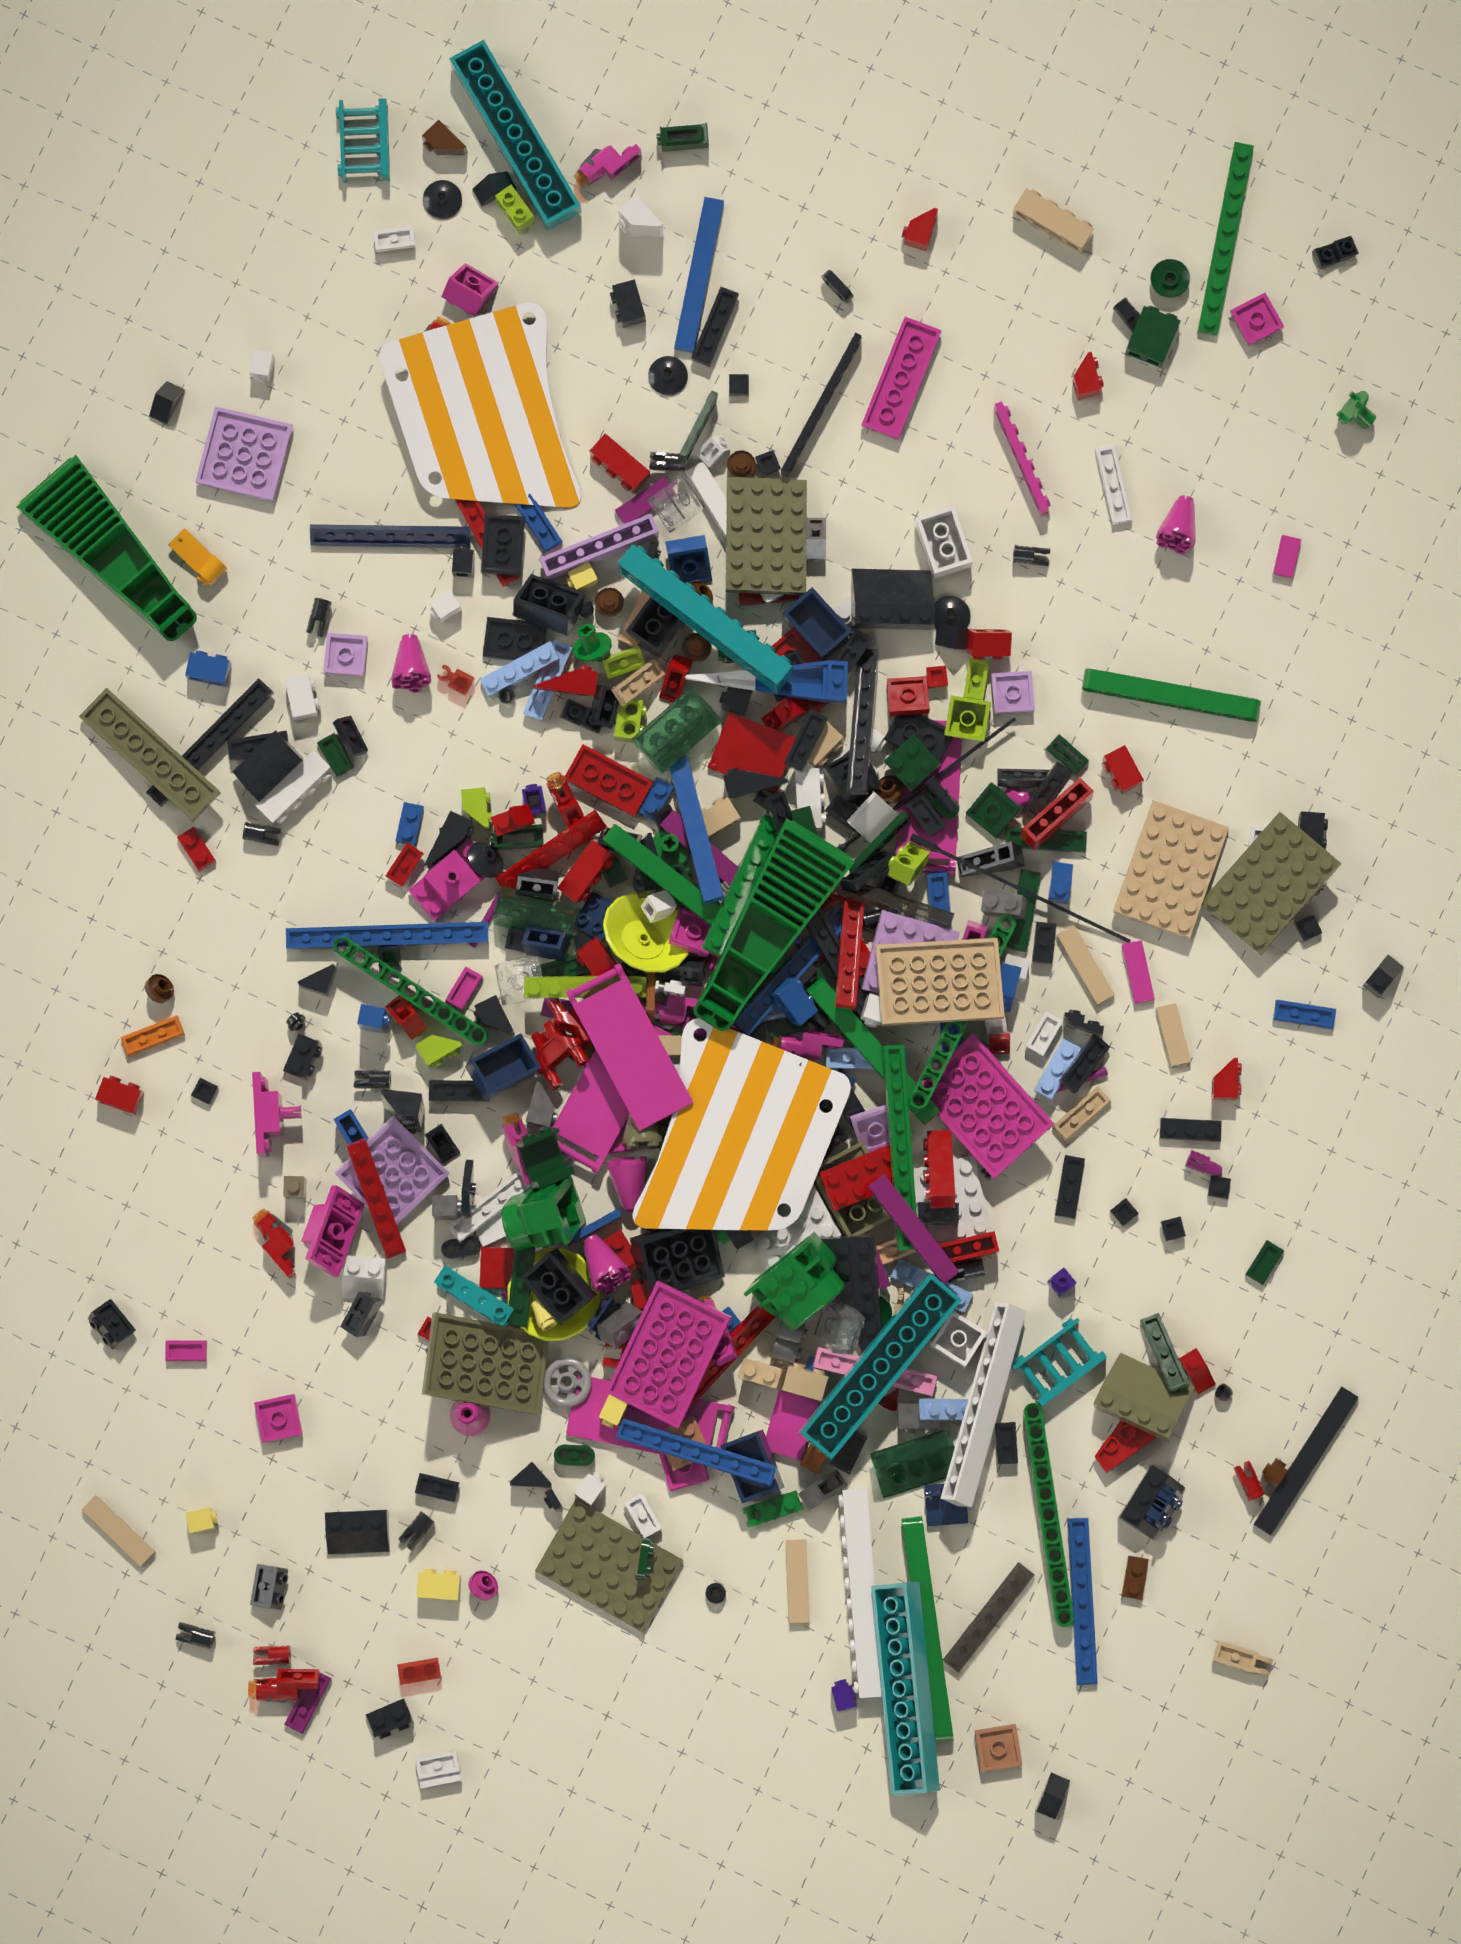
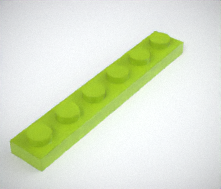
[524,976,646,998]

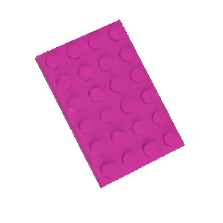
[922,1033,1055,1179]
[605,1281,732,1429]

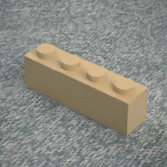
[1013,188,1094,254]

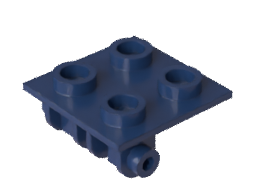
[571,891,613,942]
[587,1297,621,1341]
[924,1483,968,1526]
[1145,1484,1183,1532]

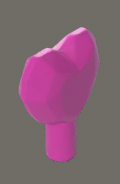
[1005,787,1030,807]

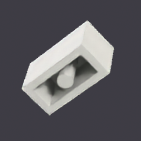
[284,674,321,721]

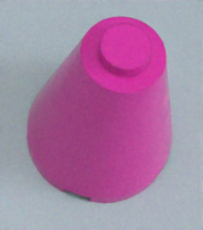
[606,1156,647,1213]

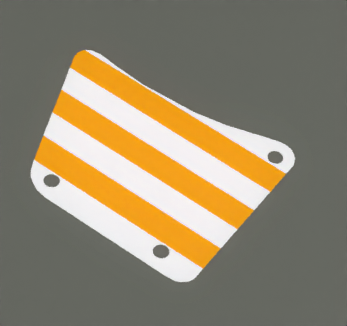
[379,302,582,508]
[632,1018,851,1230]

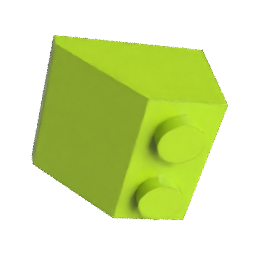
[944,695,991,742]

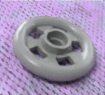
[543,1358,592,1407]

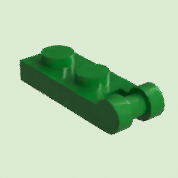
[742,1490,803,1528]

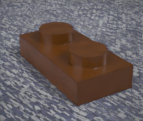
[1121,1555,1149,1600]

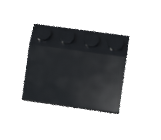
[851,568,935,630]
[629,1229,725,1297]

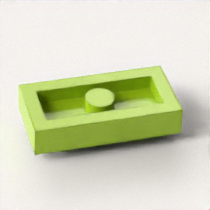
[602,645,645,679]
[963,658,989,700]

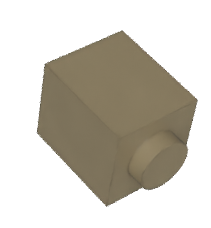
[283,1176,307,1199]

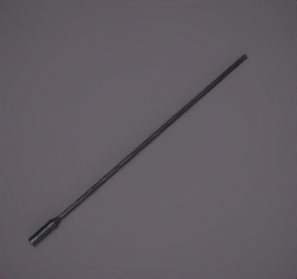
[836,717,1016,852]
[909,833,1131,943]

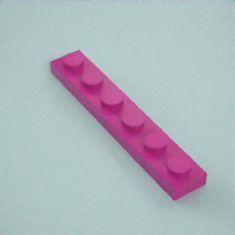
[994,401,1051,517]

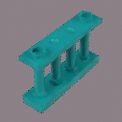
[336,98,390,183]
[434,1265,514,1326]
[1011,1318,1107,1407]

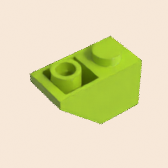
[461,787,492,831]
[415,1035,463,1069]

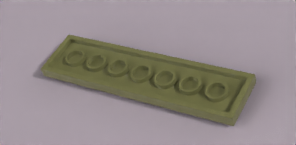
[79,688,221,822]

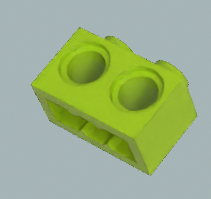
[495,185,535,234]
[614,699,647,743]
[888,841,930,886]

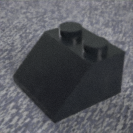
[824,754,881,804]

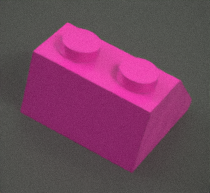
[441,263,499,317]

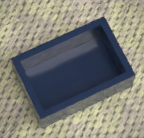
[782,587,852,661]
[465,1033,542,1102]
[720,1429,784,1503]

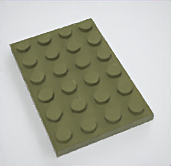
[725,477,807,595]
[1202,812,1342,956]
[421,1312,549,1415]
[535,1499,683,1632]

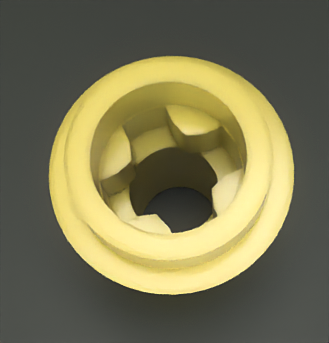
[531,1299,557,1331]

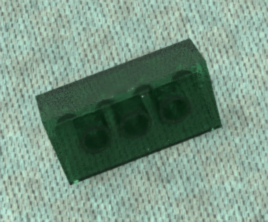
[631,687,722,774]
[493,886,581,947]
[869,1429,955,1498]

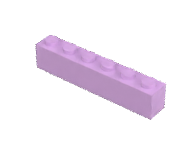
[539,514,659,581]

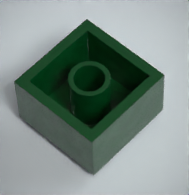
[884,734,942,792]

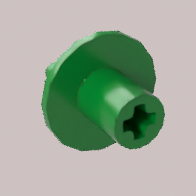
[1336,391,1376,429]
[573,624,612,662]
[653,830,690,867]

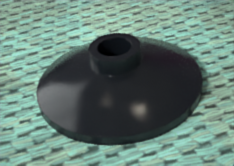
[423,180,462,219]
[648,356,688,395]
[934,596,971,630]
[467,842,503,878]

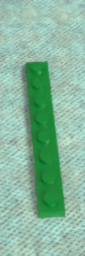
[701,813,777,958]

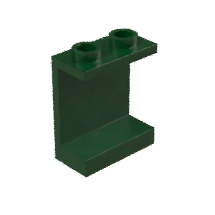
[1125,306,1181,369]
[516,1126,575,1189]

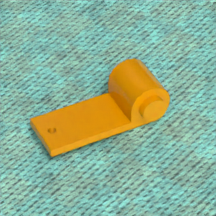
[168,528,227,586]

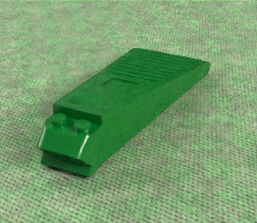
[16,455,197,641]
[694,819,855,1031]

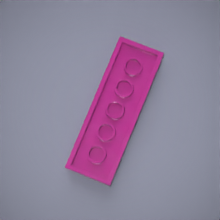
[861,317,942,440]

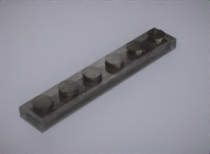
[943,1562,1035,1673]

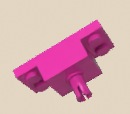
[408,838,485,922]
[252,1072,302,1158]
[301,1185,365,1277]

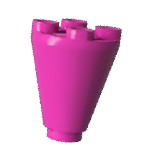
[1156,495,1196,554]
[391,634,431,693]
[583,1235,632,1294]
[450,1401,491,1436]

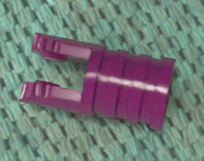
[1185,1150,1223,1176]

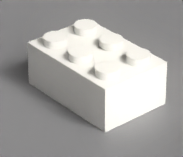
[915,506,973,579]

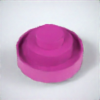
[468,1570,498,1601]

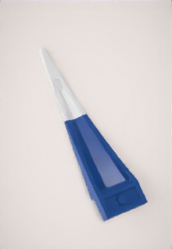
[685,660,848,703]

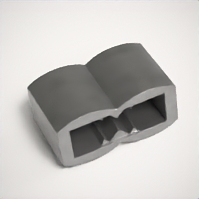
[770,1321,808,1364]

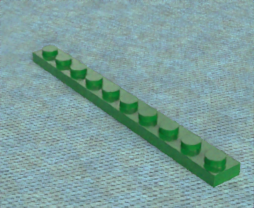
[1197,142,1254,336]
[882,1045,917,1251]

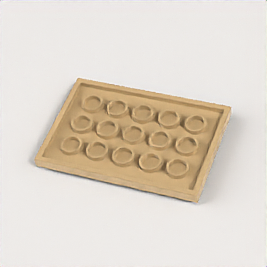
[1113,800,1229,940]
[875,938,1005,1026]

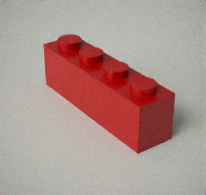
[1020,778,1094,851]
[923,1130,956,1208]

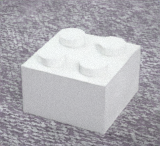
[930,1311,987,1368]

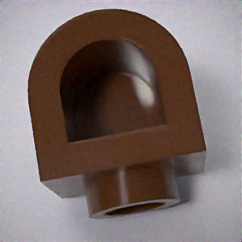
[1261,1458,1288,1488]

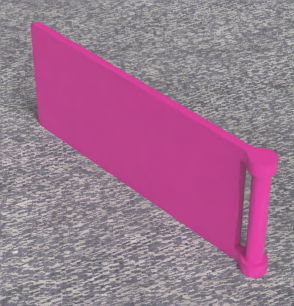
[895,720,962,876]
[565,963,693,1131]
[552,1024,672,1174]
[566,1375,735,1456]

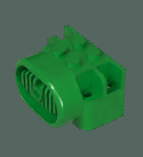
[502,1176,586,1251]
[744,1231,845,1331]

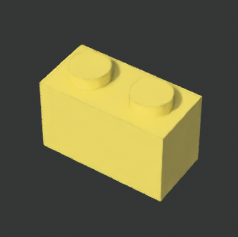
[416,1569,461,1601]

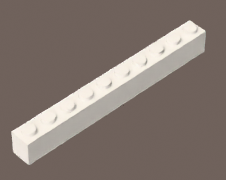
[941,1302,1026,1508]
[838,1488,882,1698]

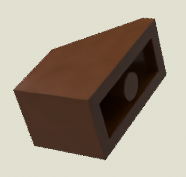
[422,119,468,155]

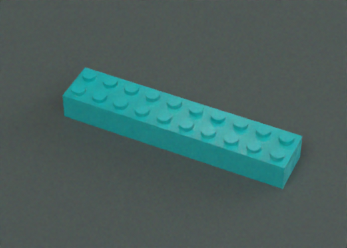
[449,39,582,231]
[618,544,792,694]
[797,1273,962,1459]
[871,1581,940,1795]

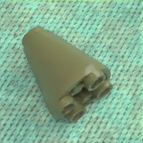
[622,1113,663,1150]

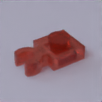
[437,665,475,697]

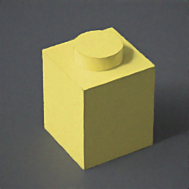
[566,562,598,592]
[599,1395,629,1428]
[185,1507,218,1534]

